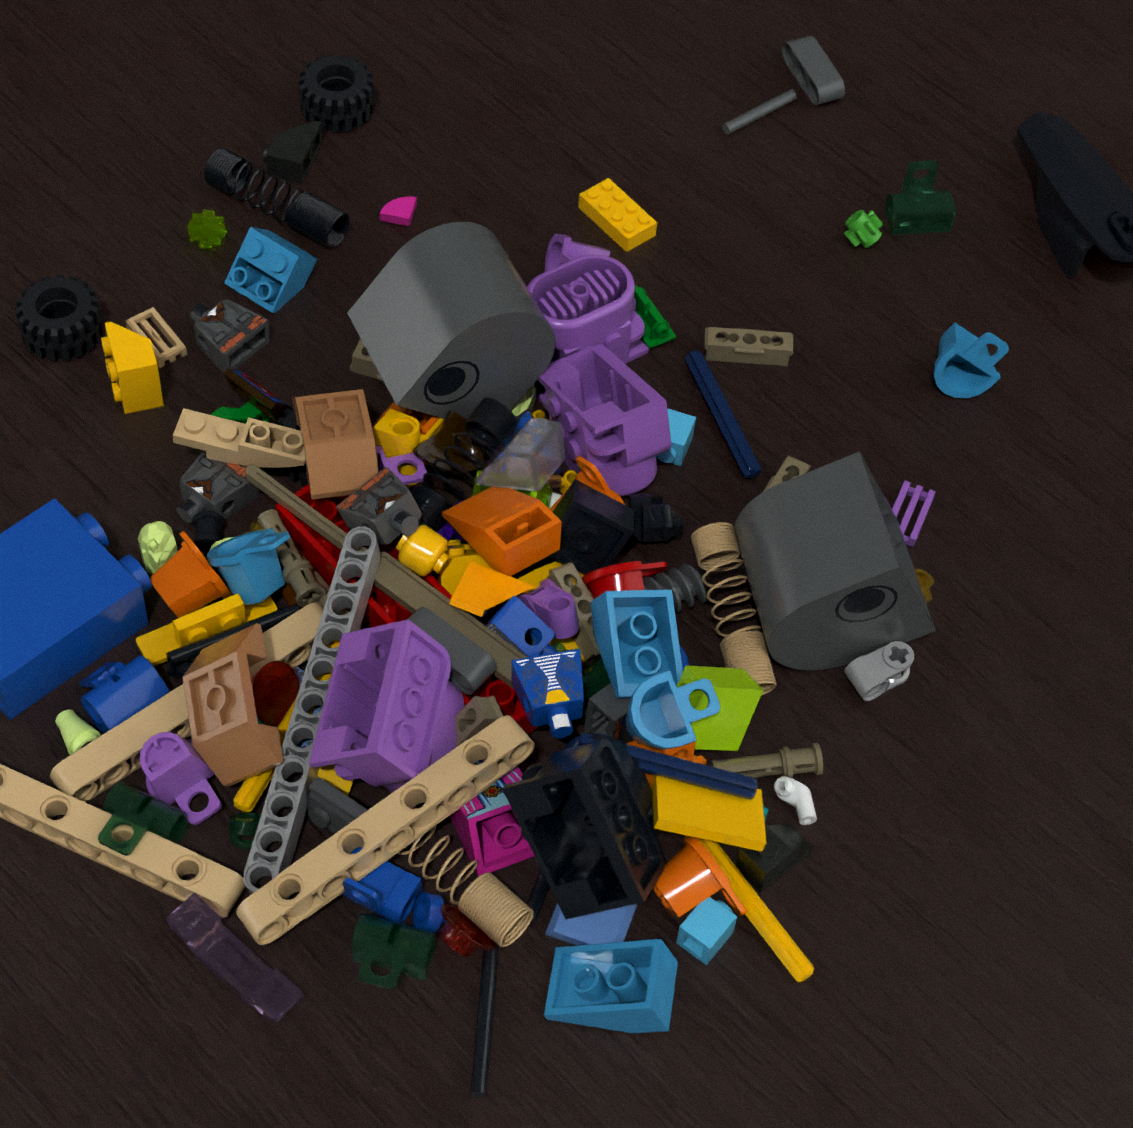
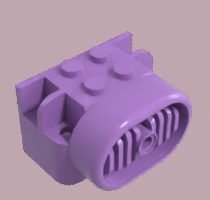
[527,254,649,403]
[538,343,671,497]
[309,619,465,793]

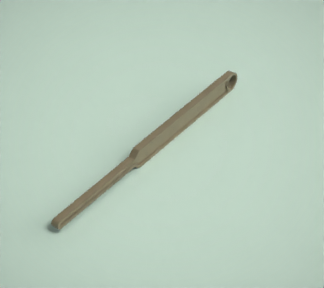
[245,465,526,690]

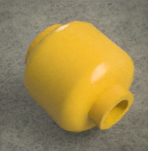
[396,525,450,577]

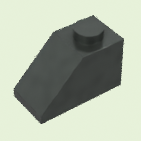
[263,121,322,185]
[736,823,814,894]

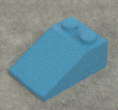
[590,590,683,699]
[544,939,678,1033]

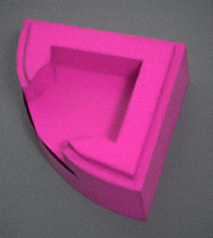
[380,197,417,226]

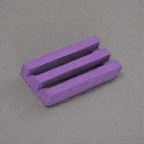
[892,480,936,547]

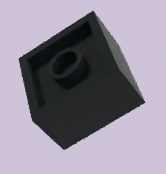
[549,479,634,575]

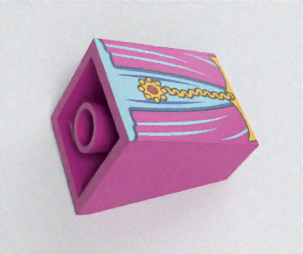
[450,759,534,877]

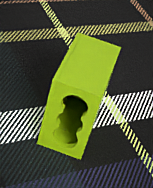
[676,665,763,751]

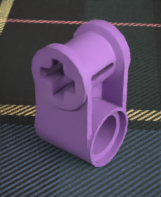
[517,579,579,639]

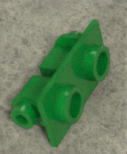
[634,285,677,349]

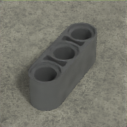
[782,35,845,106]
[406,607,497,695]

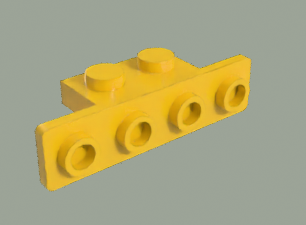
[136,593,277,667]

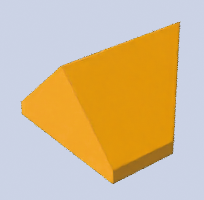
[449,561,536,617]

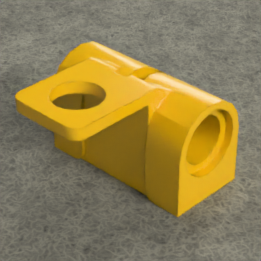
[373,409,445,487]

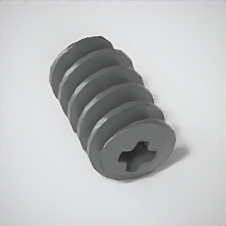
[643,564,707,613]

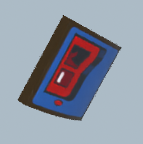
[224,369,293,424]

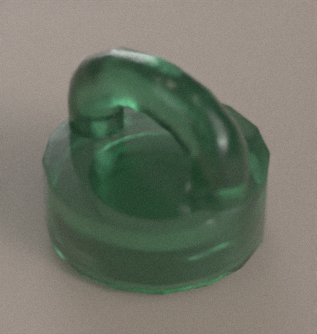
[229,813,261,850]

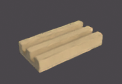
[125,307,187,368]

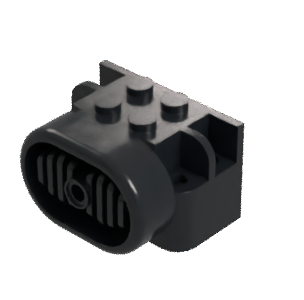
[502,733,665,920]

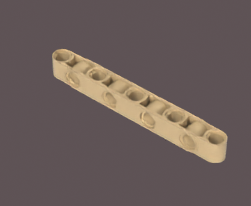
[236,715,535,945]
[0,764,246,918]

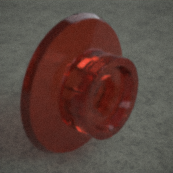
[251,661,300,726]
[439,904,496,957]

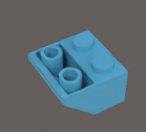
[224,227,317,313]

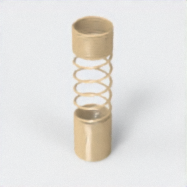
[691,522,777,695]
[397,806,533,947]

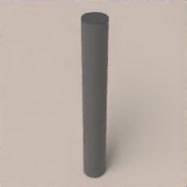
[722,89,797,135]

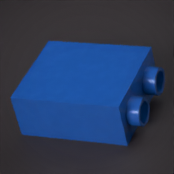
[0,498,152,720]

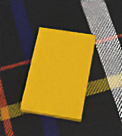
[652,774,767,852]

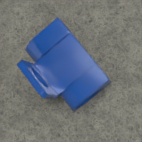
[79,655,170,733]
[341,847,423,926]

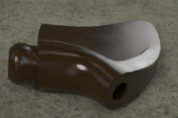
[413,410,486,474]

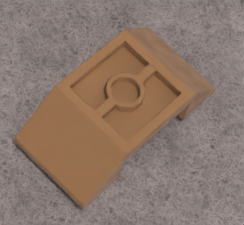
[292,389,378,500]
[182,624,284,787]

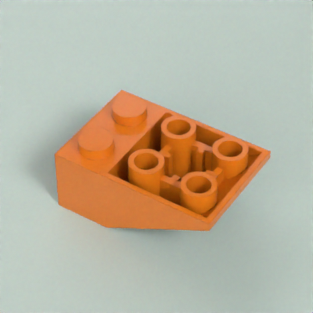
[442,484,562,576]

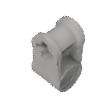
[844,641,914,702]

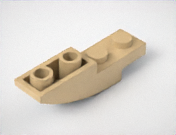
[173,408,306,468]

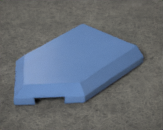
[545,903,638,946]

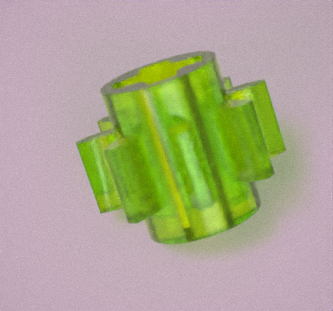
[187,209,227,249]

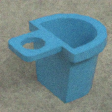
[933,323,1009,398]
[207,528,290,605]
[625,671,720,750]

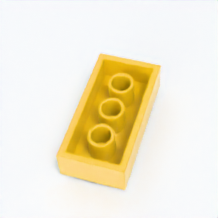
[578,178,657,252]

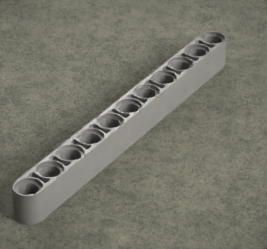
[243,527,381,894]

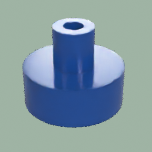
[413,892,452,933]

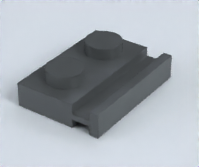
[308,777,368,848]

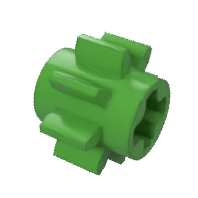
[844,210,883,248]

